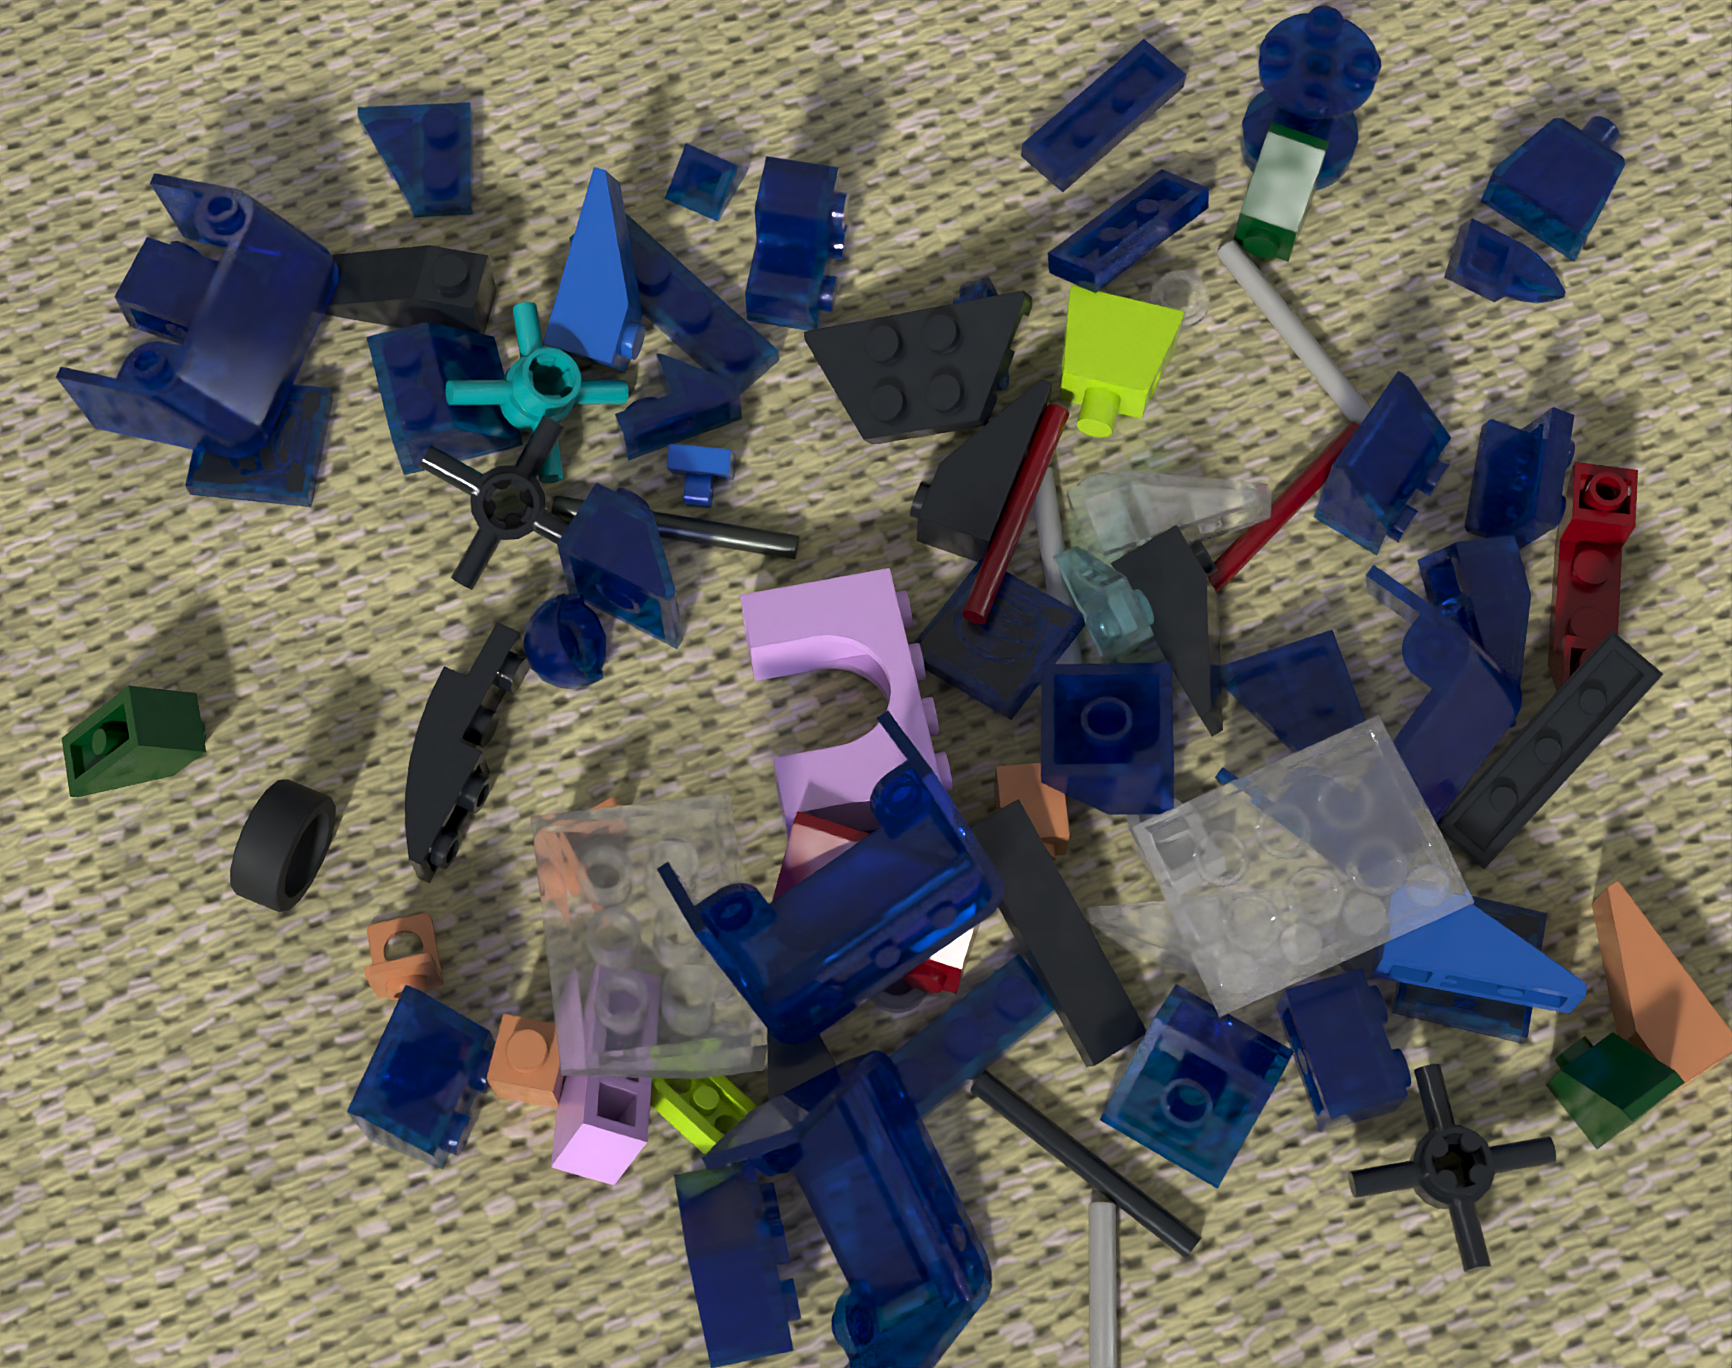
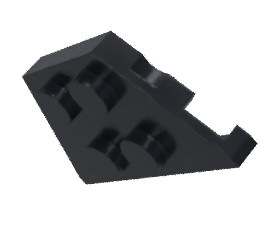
[804,290,1033,444]

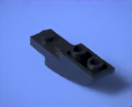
[405,622,529,883]

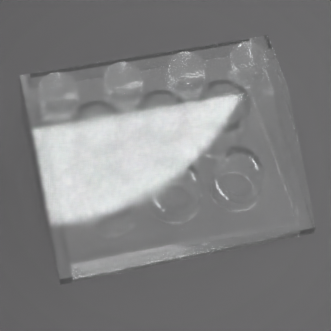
[1132,715,1474,1017]
[531,794,768,1079]

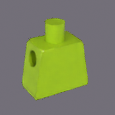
[1060,285,1185,438]

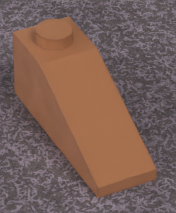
[1592,880,1732,1100]

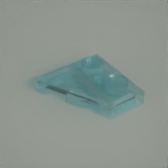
[1053,546,1154,665]

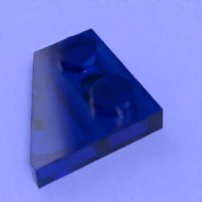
[1221,630,1375,772]

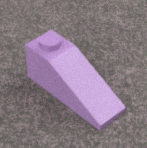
[551,961,659,1185]

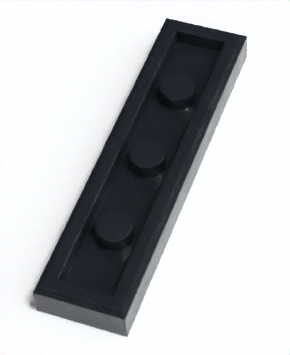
[1435,631,1663,869]
[957,799,1148,1067]

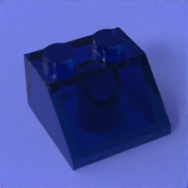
[367,322,523,475]
[1313,371,1451,556]
[557,482,683,649]
[1041,663,1174,815]
[1099,984,1294,1189]
[347,985,496,1169]

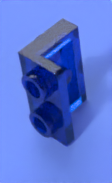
[1464,407,1575,551]

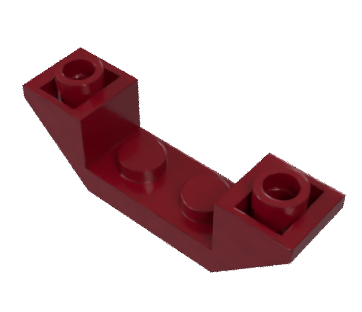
[1548,462,1638,691]

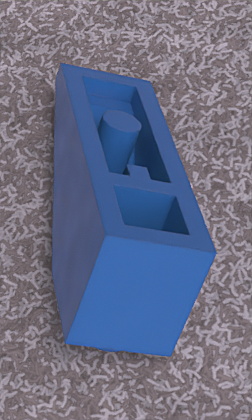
[543,167,645,372]
[1371,879,1587,1014]

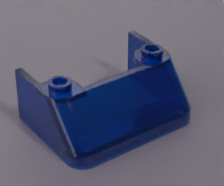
[56,173,339,458]
[1215,565,1522,889]
[657,710,1005,1044]
[701,1050,992,1368]

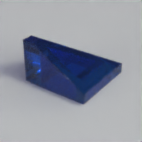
[664,143,748,221]

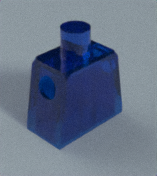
[1481,116,1626,262]

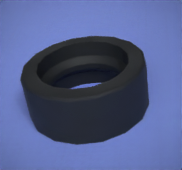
[230,779,336,912]

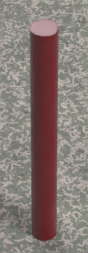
[962,404,1069,624]
[1208,422,1368,594]

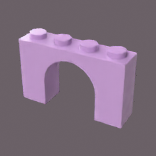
[740,568,952,841]

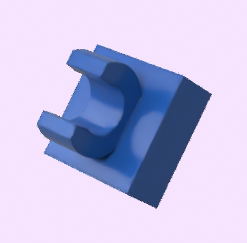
[667,444,736,508]

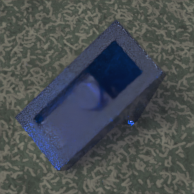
[615,353,742,461]

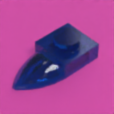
[1444,218,1566,303]

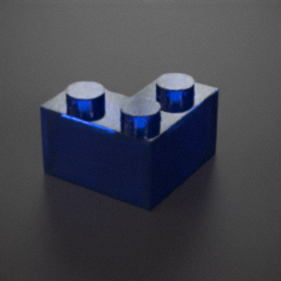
[745,156,849,331]
[674,1158,802,1368]

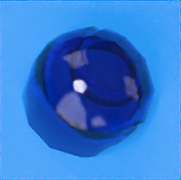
[523,593,607,690]

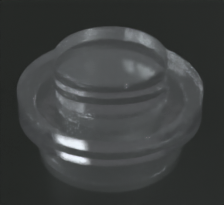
[1149,270,1210,329]

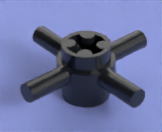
[419,415,596,590]
[1348,1064,1556,1272]

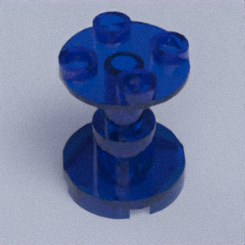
[1240,6,1382,191]

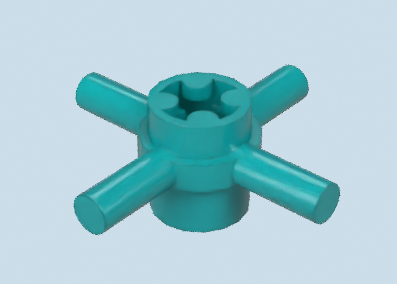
[445,302,629,483]

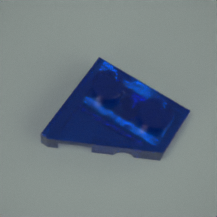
[357,102,473,217]

